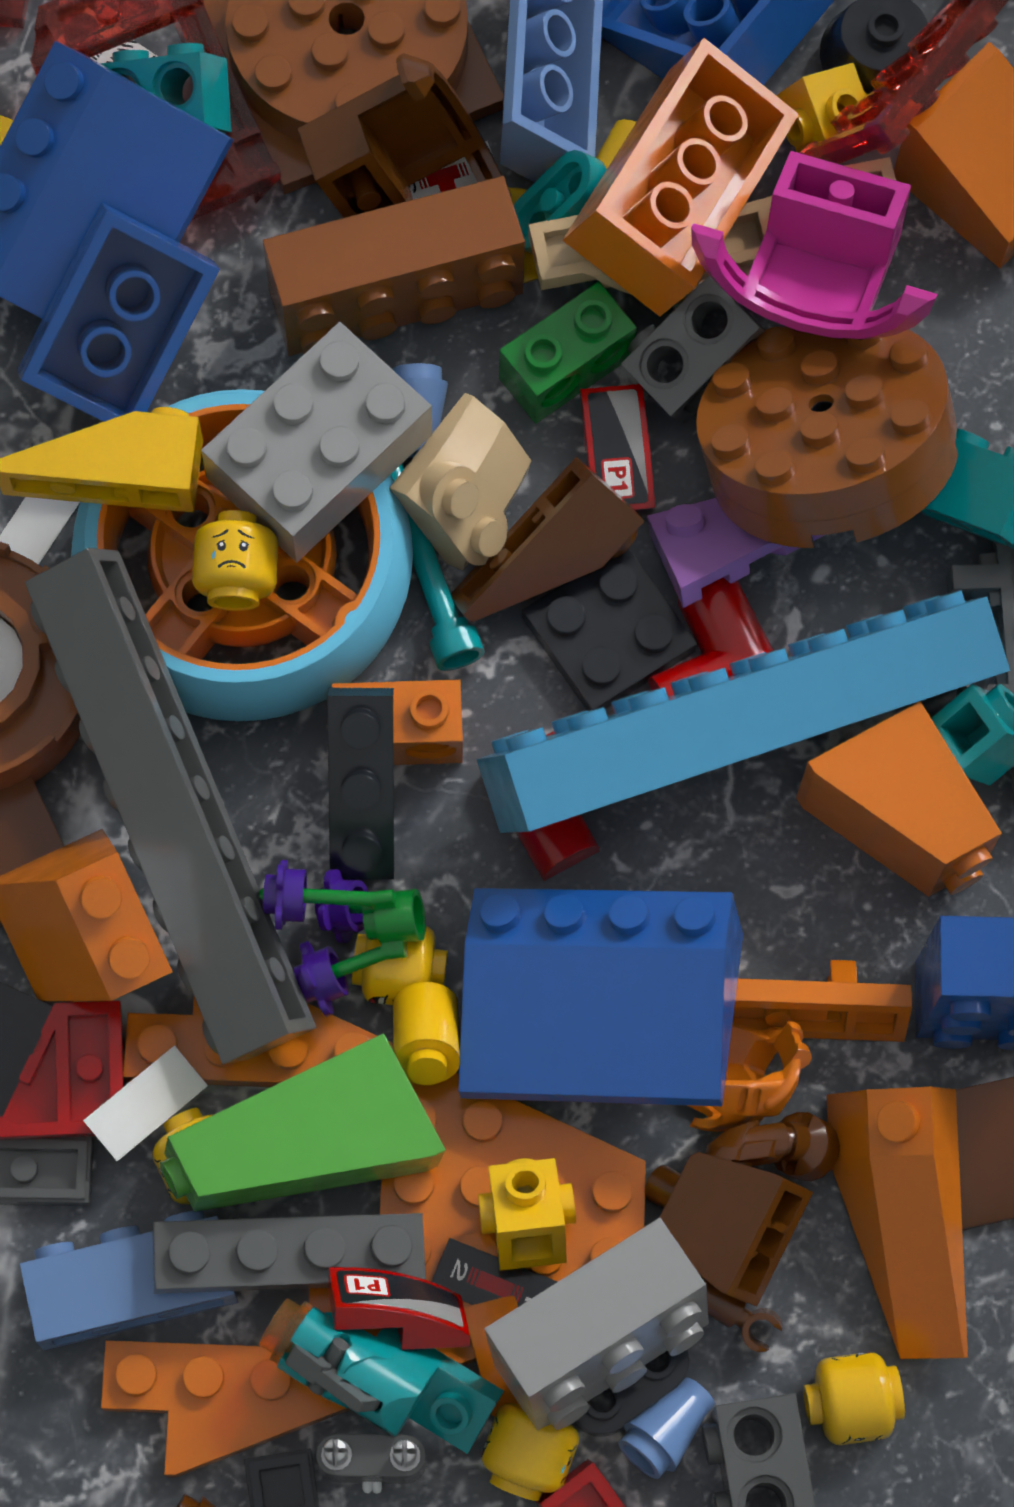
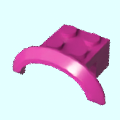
[691,151,937,339]

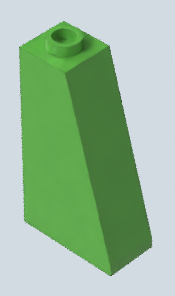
[160,1033,446,1212]

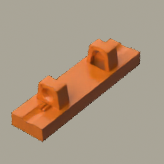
[733,960,912,1042]

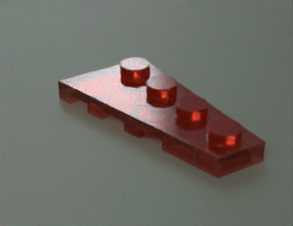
[800,0,1009,164]

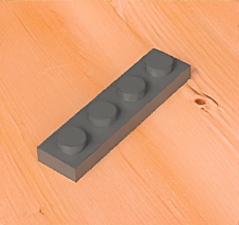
[152,1213,426,1294]

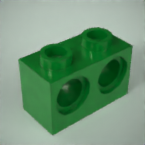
[499,281,637,424]

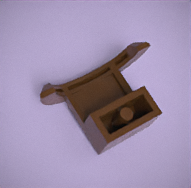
[298,53,511,218]

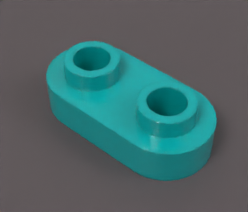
[514,150,607,255]

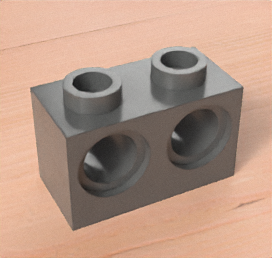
[621,276,765,424]
[702,1393,816,1507]

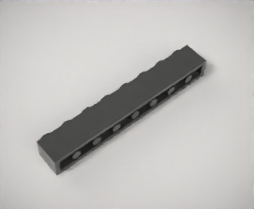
[25,548,317,1065]

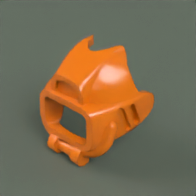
[687,1021,812,1132]

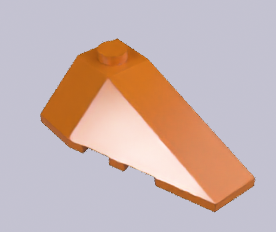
[826,1086,968,1359]

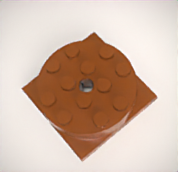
[195,0,504,195]

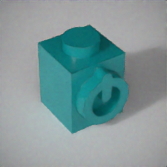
[931,684,1014,786]

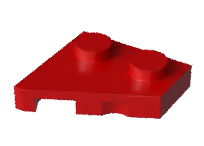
[0,1000,124,1140]

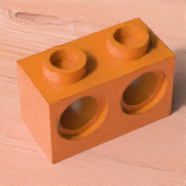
[332,679,463,765]

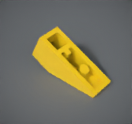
[0,407,203,513]

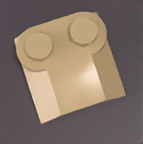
[389,393,531,571]

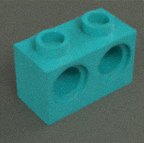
[101,43,232,133]

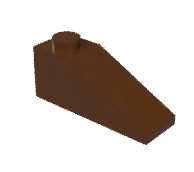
[451,457,645,622]

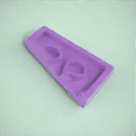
[647,498,824,608]

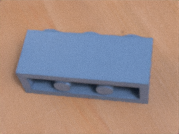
[20,1211,239,1351]

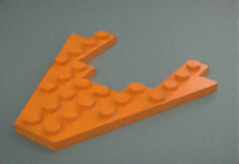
[101,996,646,1477]

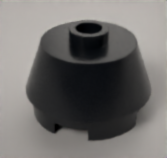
[820,0,939,108]

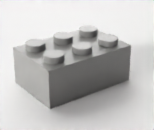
[201,322,432,563]
[484,1218,709,1431]

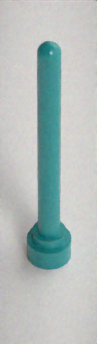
[391,463,485,671]

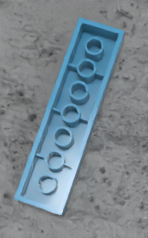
[476,590,1010,833]

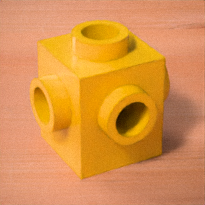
[776,63,878,164]
[478,1158,576,1271]

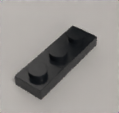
[327,688,395,879]

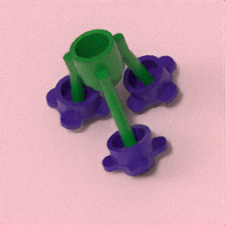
[259,860,426,1017]

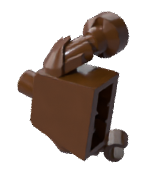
[645,1112,840,1352]

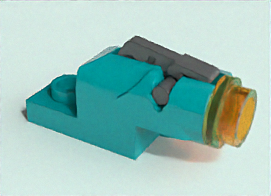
[259,1298,504,1454]

